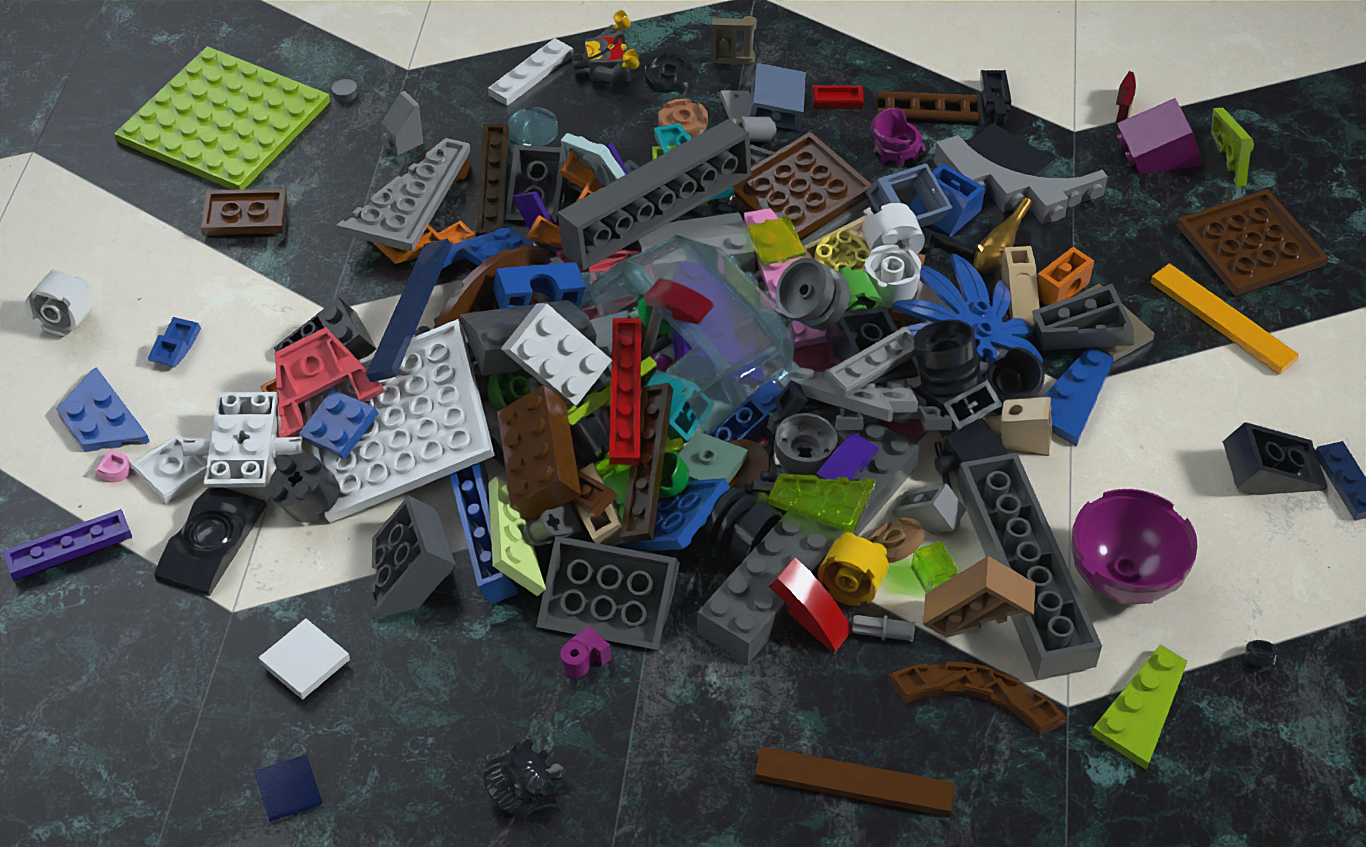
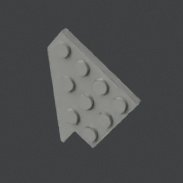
[788,368,918,421]

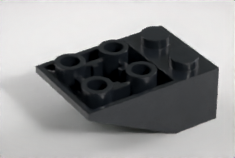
[274,297,377,360]

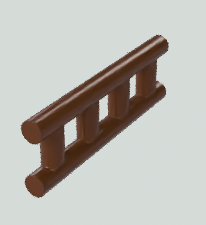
[877,91,979,122]

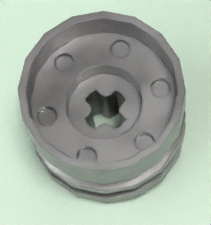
[773,413,838,491]

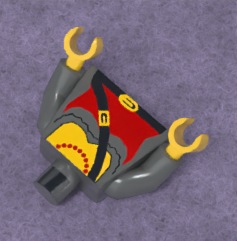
[572,10,639,83]

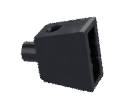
[934,417,1008,477]

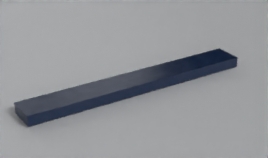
[366,238,452,382]

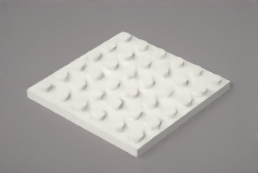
[304,319,495,523]

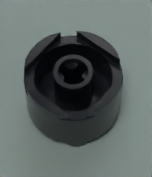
[570,405,610,468]
[267,453,340,523]

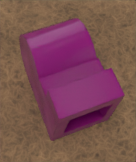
[560,625,611,678]

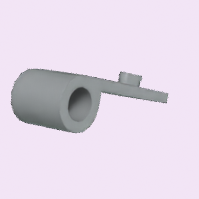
[720,91,776,142]

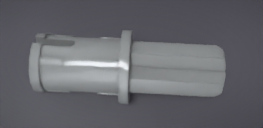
[852,615,915,642]

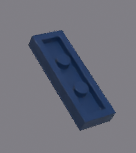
[1315,441,1366,521]

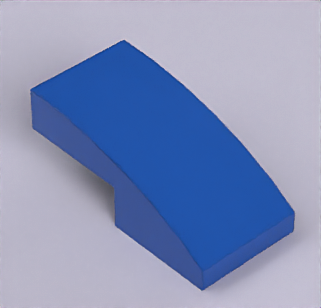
[148,317,201,368]

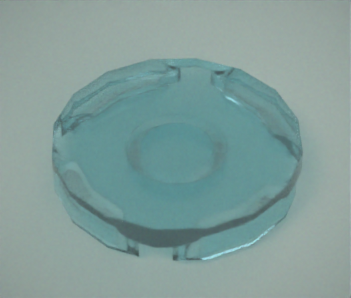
[508,107,558,146]

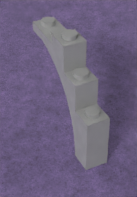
[934,135,1108,225]

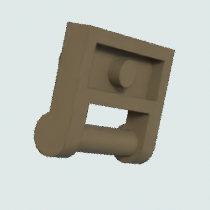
[711,16,757,64]

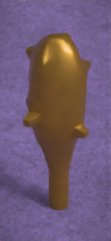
[974,198,1032,274]

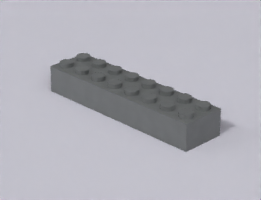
[558,119,751,270]
[957,453,1102,679]

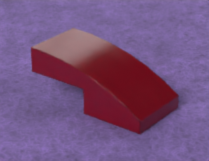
[1116,71,1136,123]
[644,278,714,325]

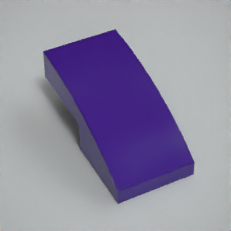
[817,433,879,493]

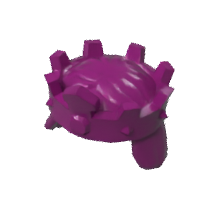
[871,108,926,166]

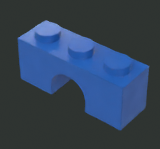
[492,262,586,309]

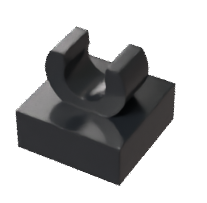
[774,380,812,420]

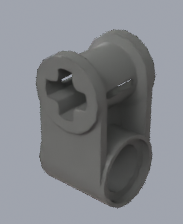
[524,504,583,547]

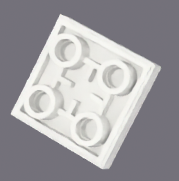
[258,619,350,700]

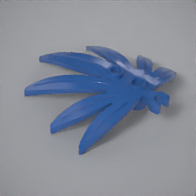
[891,254,1043,366]

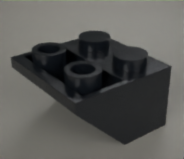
[914,376,1002,439]

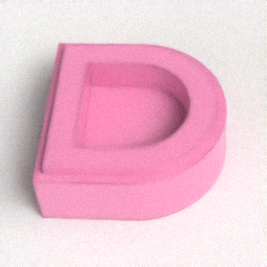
[94,449,131,482]

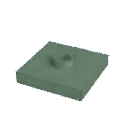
[678,431,748,484]

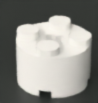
[862,203,925,255]
[864,244,921,310]
[26,270,93,336]

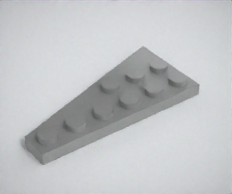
[336,138,470,252]

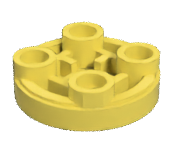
[814,229,870,271]

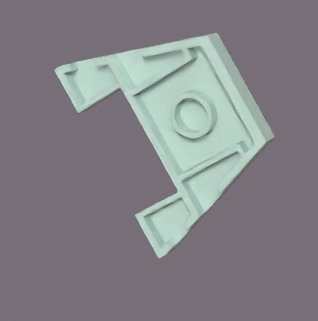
[561,133,626,193]

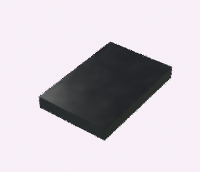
[967,123,1055,177]

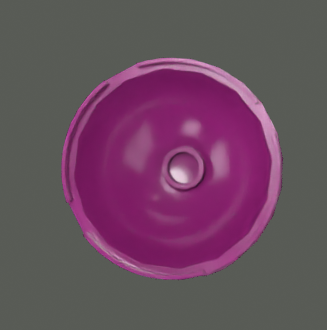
[1071,489,1198,604]

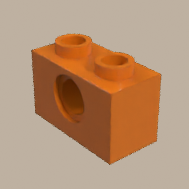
[1037,247,1094,306]

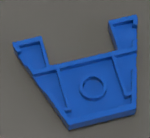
[443,227,534,279]

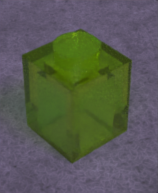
[911,541,958,593]

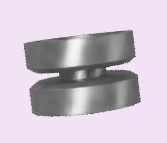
[775,258,850,330]

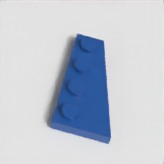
[1043,348,1114,446]

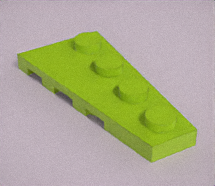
[1091,644,1187,770]

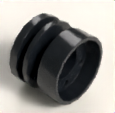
[913,319,981,395]
[704,487,783,563]

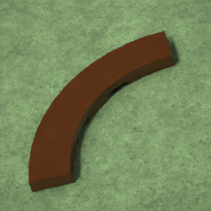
[433,245,550,329]
[888,661,1067,737]

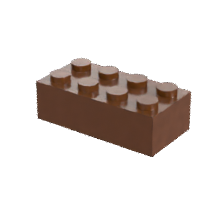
[497,385,581,520]

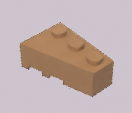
[923,556,1035,638]

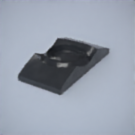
[154,487,267,596]

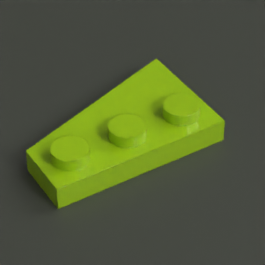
[1211,108,1254,187]

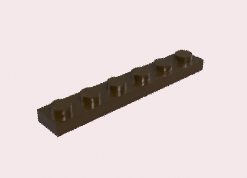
[476,124,509,237]
[620,382,673,543]

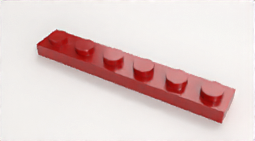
[609,318,641,465]

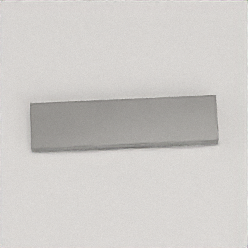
[823,326,916,398]

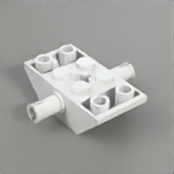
[182,392,304,487]

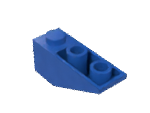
[709,379,782,442]

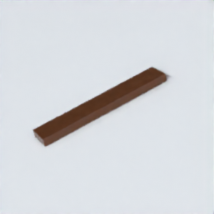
[754,746,955,817]

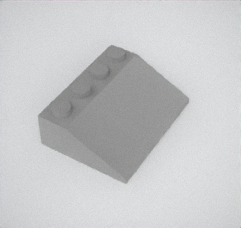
[636,212,755,289]

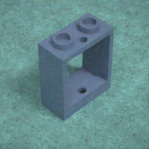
[866,163,952,228]

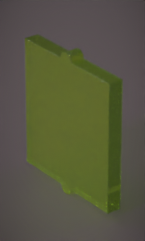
[746,216,806,266]

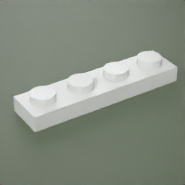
[488,38,573,106]

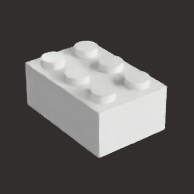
[501,303,612,406]

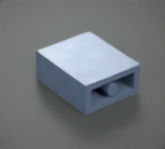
[749,63,806,131]

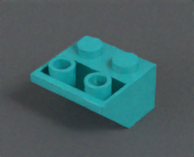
[640,370,712,450]

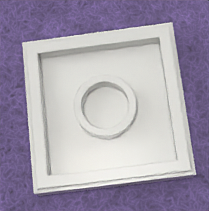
[130,433,207,504]

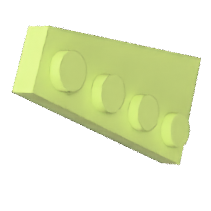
[488,476,546,596]

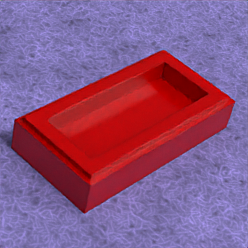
[812,85,864,109]

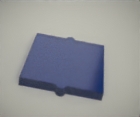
[254,754,322,822]

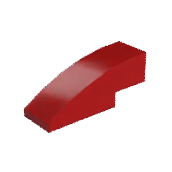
[768,557,852,653]

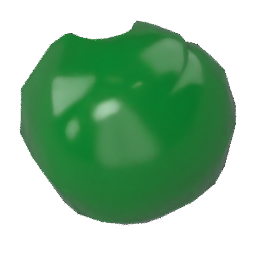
[659,451,690,499]

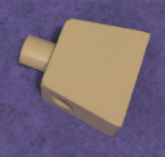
[985,397,1052,456]

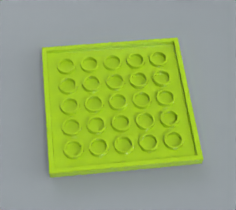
[114,46,330,190]

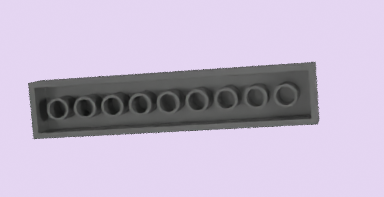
[697,422,920,665]

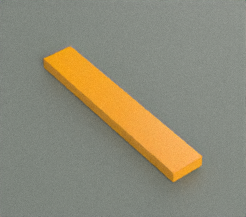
[1150,263,1299,374]

